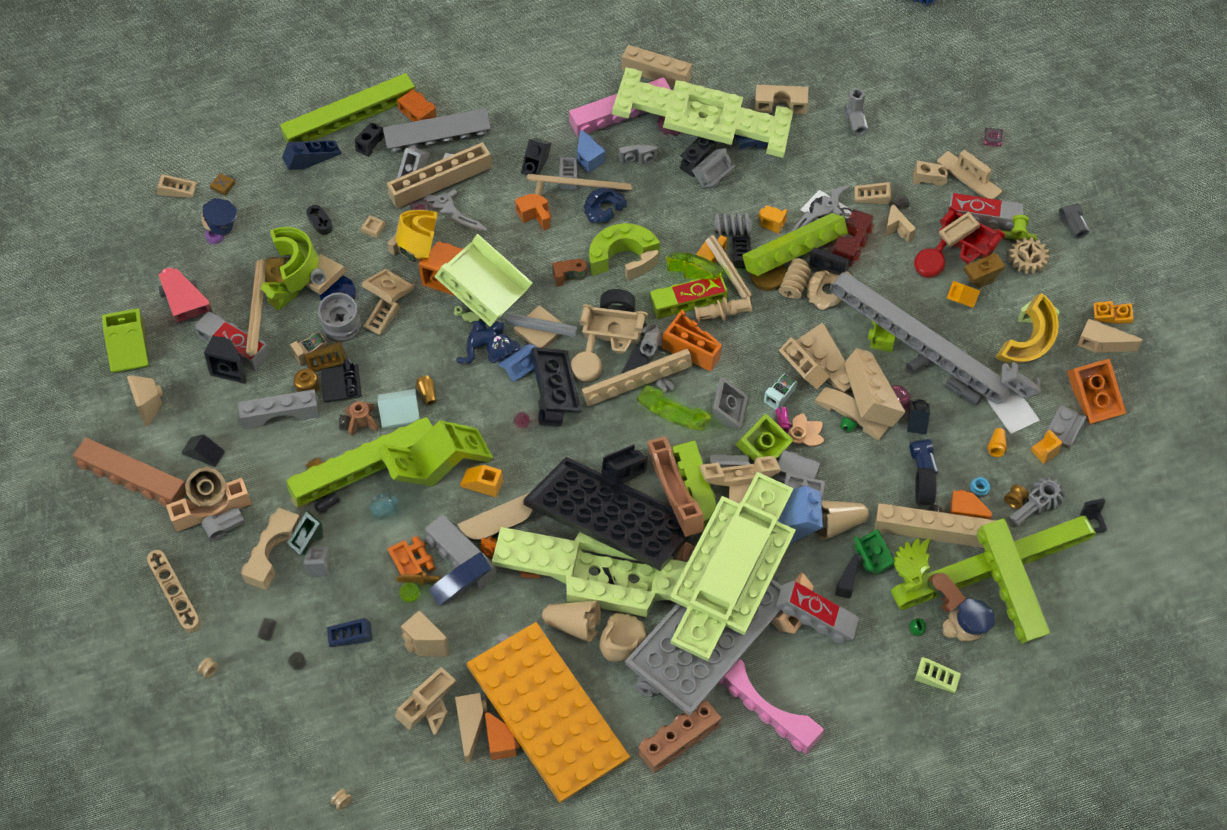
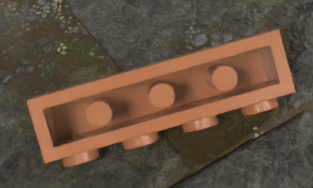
[639,699,722,773]

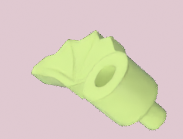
[454,306,481,323]

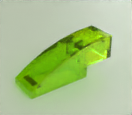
[665,251,725,279]

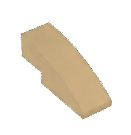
[395,667,456,730]

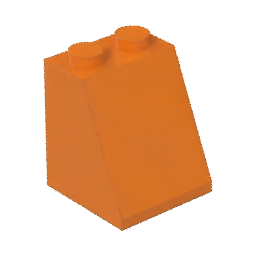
[418,241,464,296]

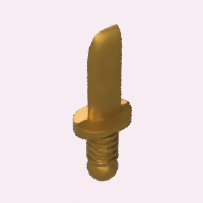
[396,571,441,586]

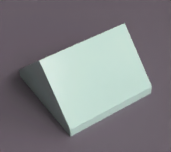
[377,389,420,429]

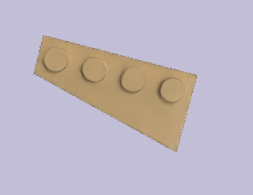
[796,322,852,394]

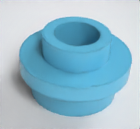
[970,477,990,497]

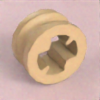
[198,657,218,678]
[330,789,352,811]

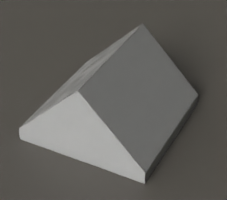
[712,377,748,429]

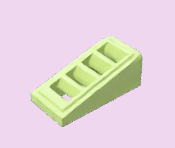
[915,657,961,693]

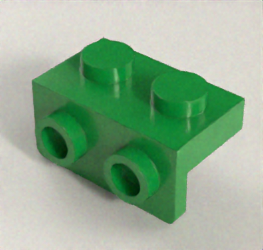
[853,529,895,576]

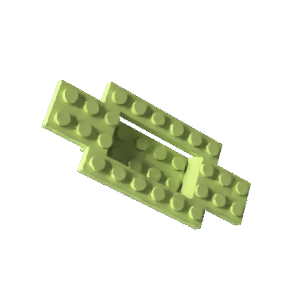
[669,472,796,661]

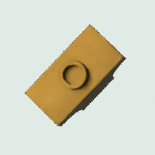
[963,253,1006,289]

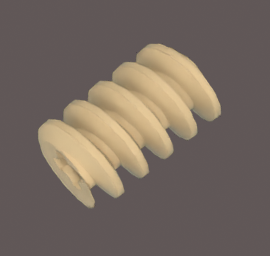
[778,258,811,299]

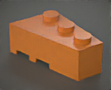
[661,310,722,372]

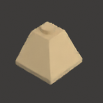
[127,375,164,426]

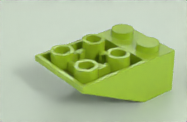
[102,308,149,373]

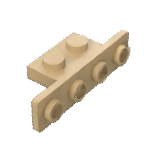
[937,150,1002,199]

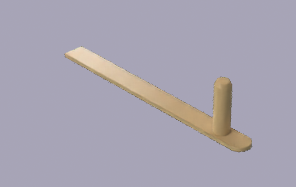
[527,174,632,196]

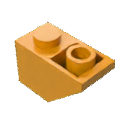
[460,465,504,498]

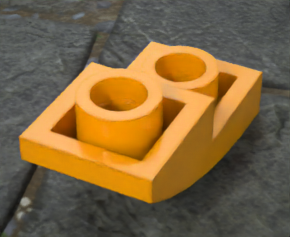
[1093,301,1134,323]

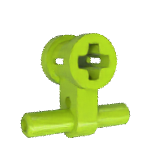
[1002,214,1037,241]

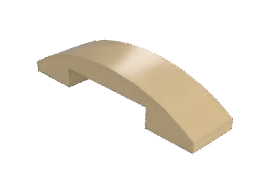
[814,387,889,441]
[699,456,781,486]

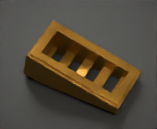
[304,342,347,371]

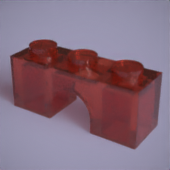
[833,209,875,267]

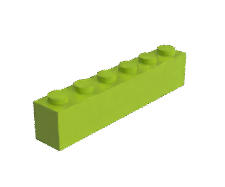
[742,213,848,276]
[977,518,1050,644]

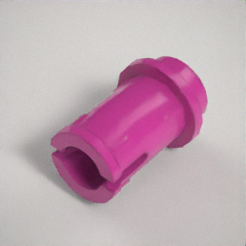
[776,407,791,432]

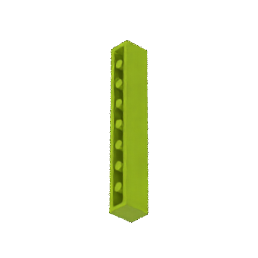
[280,73,416,143]
[286,417,433,507]

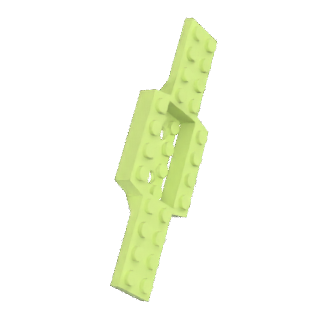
[492,527,688,617]

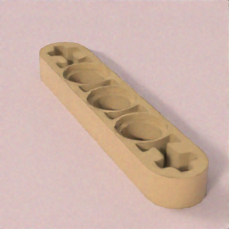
[147,550,201,633]

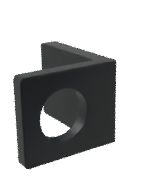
[1080,498,1107,533]

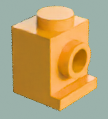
[758,205,788,234]

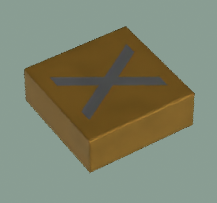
[209,173,235,196]

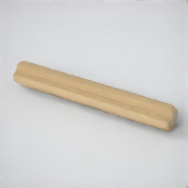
[706,235,752,299]

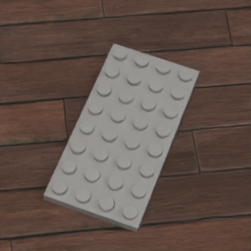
[625,566,782,716]

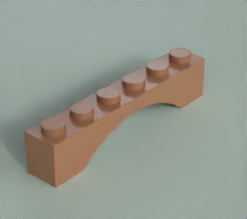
[647,436,704,537]

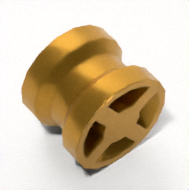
[1004,484,1029,509]

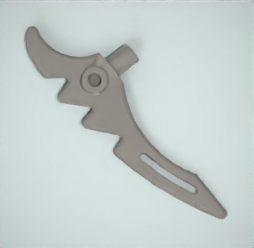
[791,186,848,232]
[423,189,487,231]

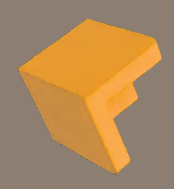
[947,281,980,308]
[1031,430,1063,464]

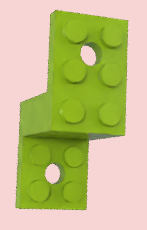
[378,420,493,487]

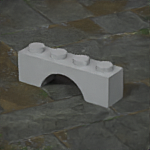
[238,389,320,430]

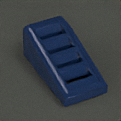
[327,618,373,647]

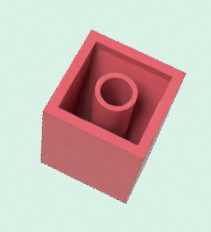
[158,268,212,323]

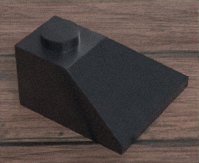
[204,335,246,384]

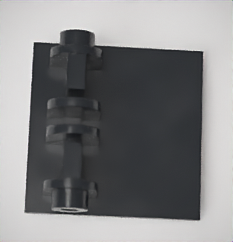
[321,359,362,402]

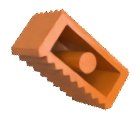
[397,89,436,122]

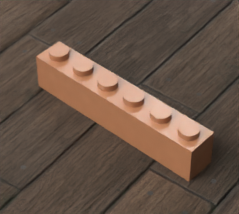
[73,437,186,507]

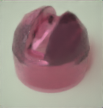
[513,411,530,428]

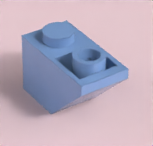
[577,130,605,173]

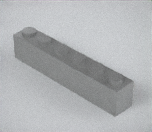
[383,108,491,152]

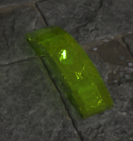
[637,385,713,431]

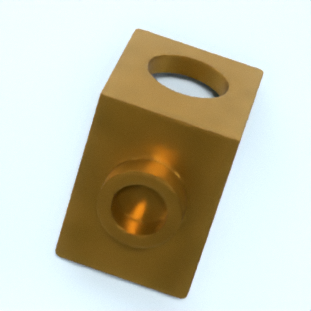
[266,257,288,282]

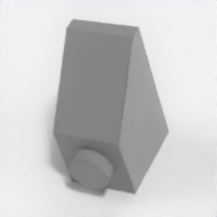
[397,147,430,178]

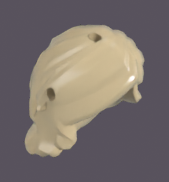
[599,613,647,663]

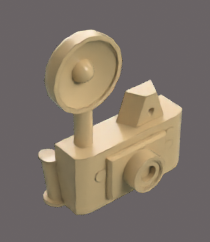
[571,304,648,383]

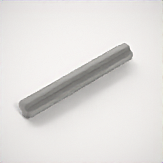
[505,313,578,337]

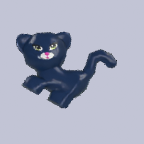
[456,321,520,365]

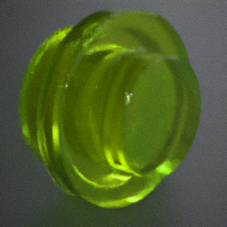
[399,583,420,603]

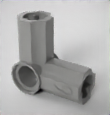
[844,88,868,136]

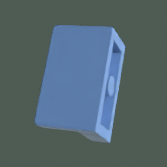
[498,344,537,381]

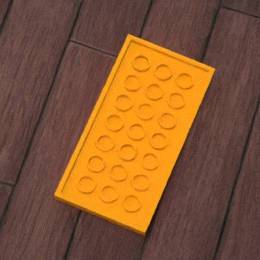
[466,622,630,803]

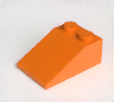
[1067,358,1126,424]

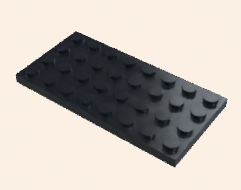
[523,457,692,571]

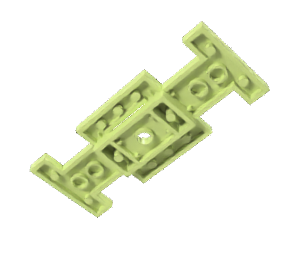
[612,67,793,158]

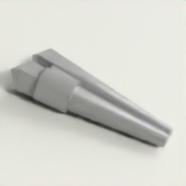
[656,377,674,393]

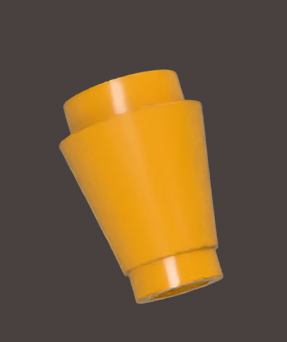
[987,428,1007,457]

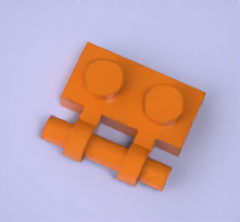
[387,536,436,575]

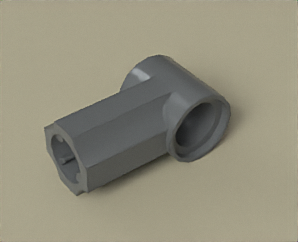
[1059,203,1090,239]

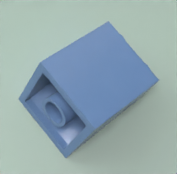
[778,486,823,544]

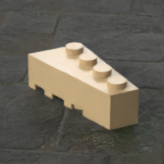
[844,348,905,427]

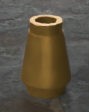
[416,376,436,405]

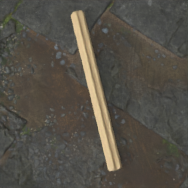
[246,259,266,357]

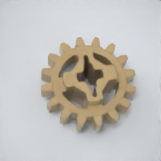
[1008,237,1050,274]

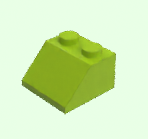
[735,413,794,461]

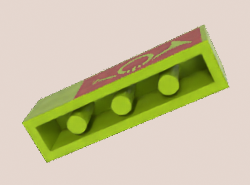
[650,274,728,319]

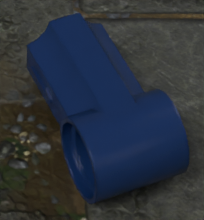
[909,439,938,475]

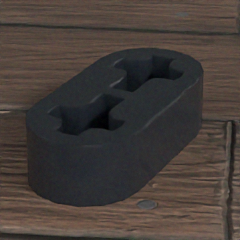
[306,205,333,235]

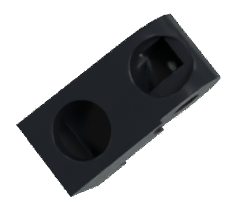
[354,123,384,157]

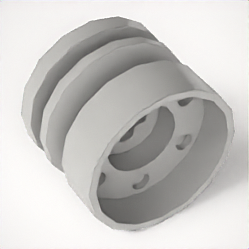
[318,293,361,342]

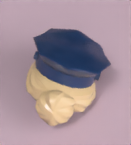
[201,198,237,235]
[943,598,995,642]

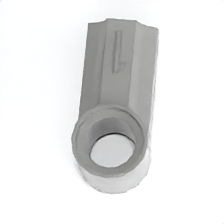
[640,324,663,356]
[201,507,245,541]

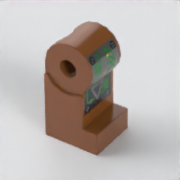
[552,259,587,287]
[928,573,966,612]

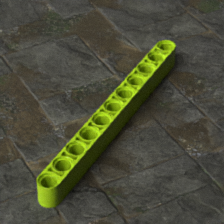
[890,516,1096,610]

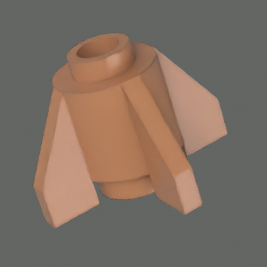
[345,401,378,436]

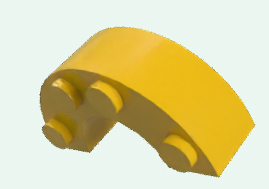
[395,210,438,259]
[995,293,1059,364]

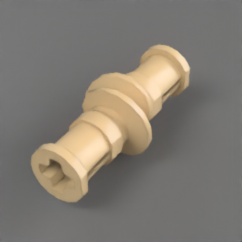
[694,296,752,323]

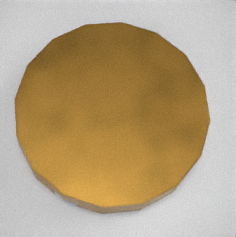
[750,264,786,291]

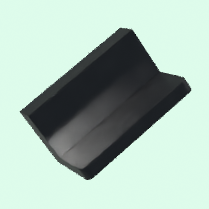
[809,247,851,275]

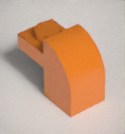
[515,194,551,231]

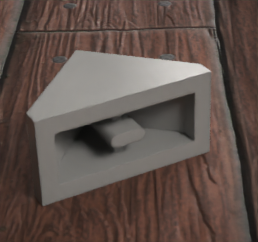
[304,547,329,577]

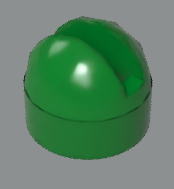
[840,416,858,433]
[909,618,926,636]

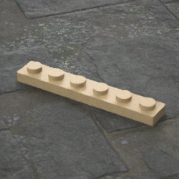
[582,349,692,407]

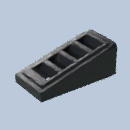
[732,236,751,268]
[835,554,859,599]

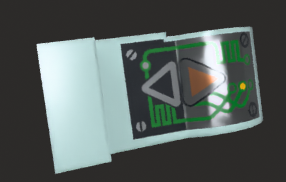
[764,374,798,410]

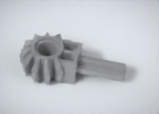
[1010,476,1066,525]

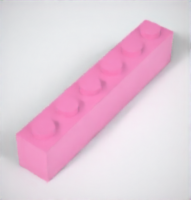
[569,77,671,137]

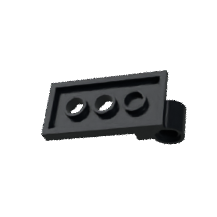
[530,347,582,427]

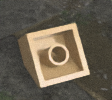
[401,610,450,657]

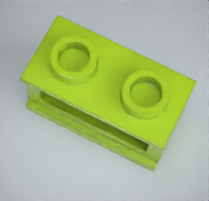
[868,321,896,353]

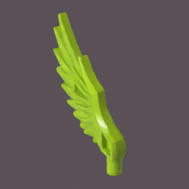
[894,538,931,593]

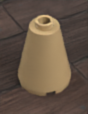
[185,467,226,506]
[815,500,869,540]
[542,601,601,642]

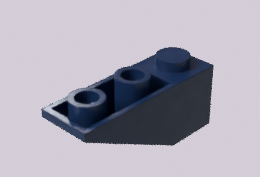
[282,140,341,170]

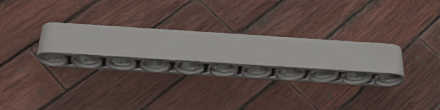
[830,272,1011,404]

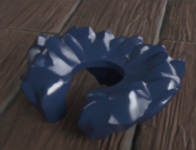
[584,187,627,223]

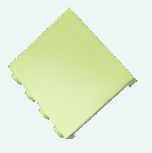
[435,234,532,327]

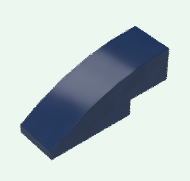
[429,552,492,606]

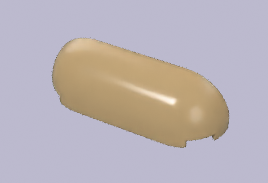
[458,493,532,539]

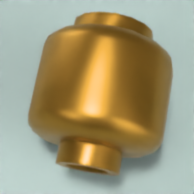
[293,368,320,393]

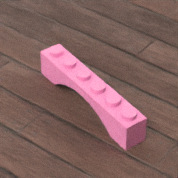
[718,659,824,754]

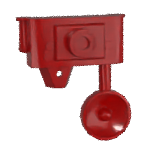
[914,206,1006,278]

